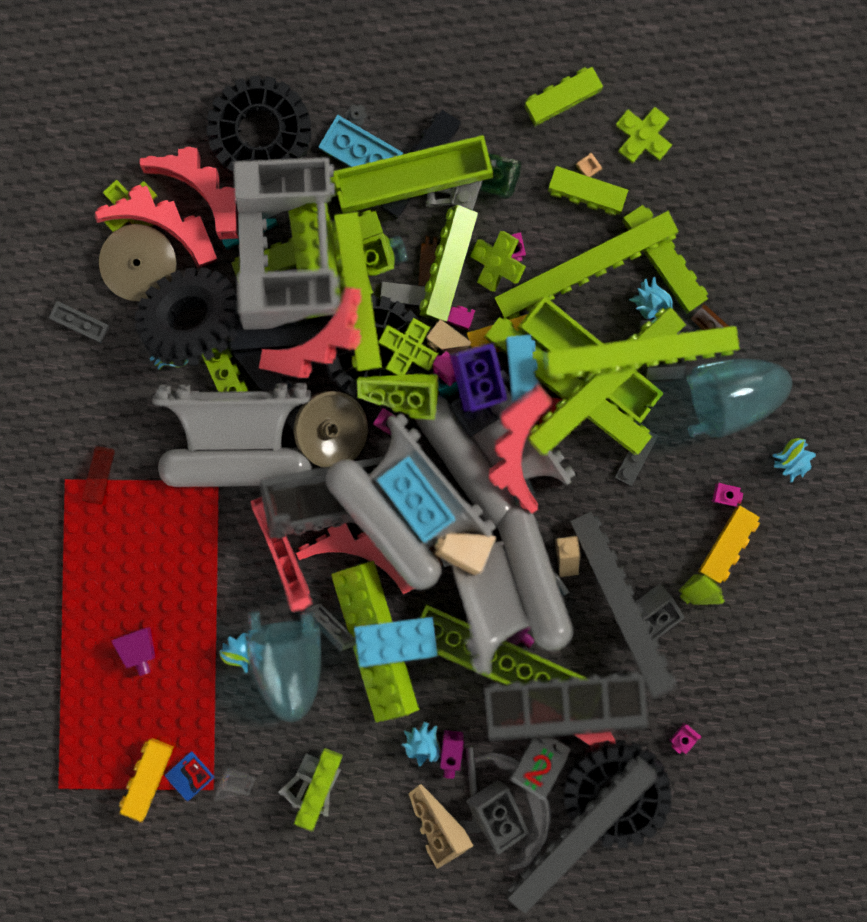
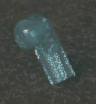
[390,236,409,263]

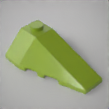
[336,233,395,277]
[357,374,439,420]
[679,574,725,605]

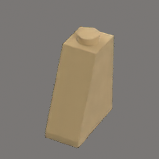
[434,533,496,576]
[554,537,580,577]

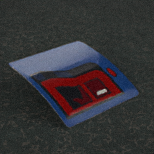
[165,752,214,801]

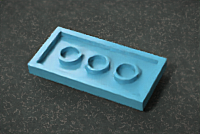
[318,115,403,167]
[377,456,456,543]
[354,617,437,667]

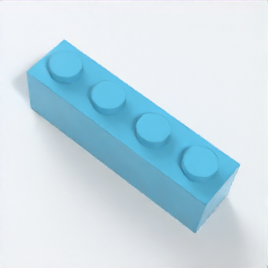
[506,335,539,404]

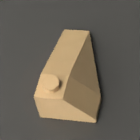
[409,784,473,869]

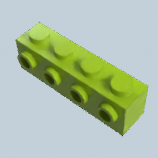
[202,347,248,392]

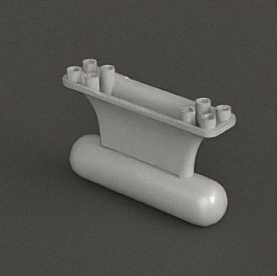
[414,362,576,528]
[153,383,312,487]
[326,413,496,590]
[441,505,572,676]

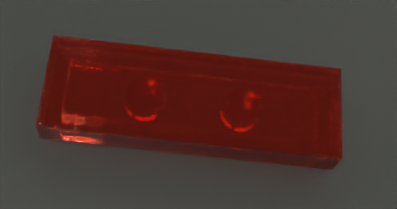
[82,446,115,505]

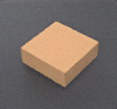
[576,153,602,177]

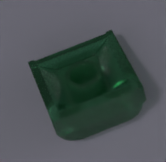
[479,153,521,199]

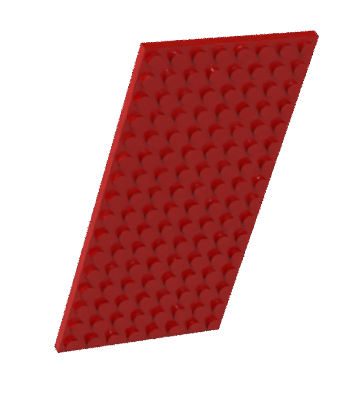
[59,479,219,790]

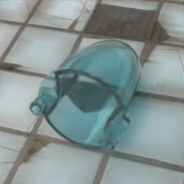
[687,359,793,438]
[245,612,321,723]

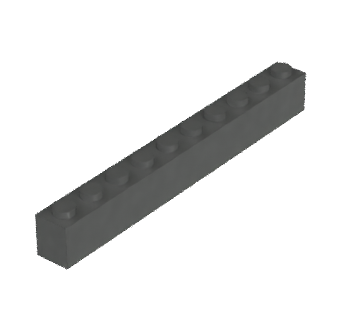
[570,512,677,699]
[508,756,657,913]

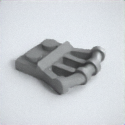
[426,181,482,211]
[278,753,341,817]

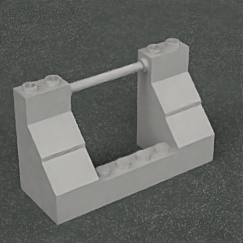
[234,158,340,330]

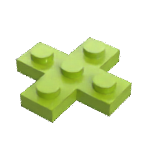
[616,107,672,163]
[103,180,157,232]
[470,231,526,291]
[378,318,438,375]

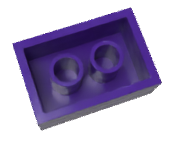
[450,344,508,411]

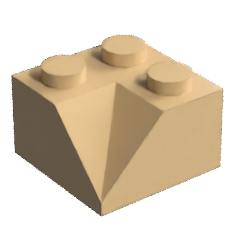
[426,319,471,354]

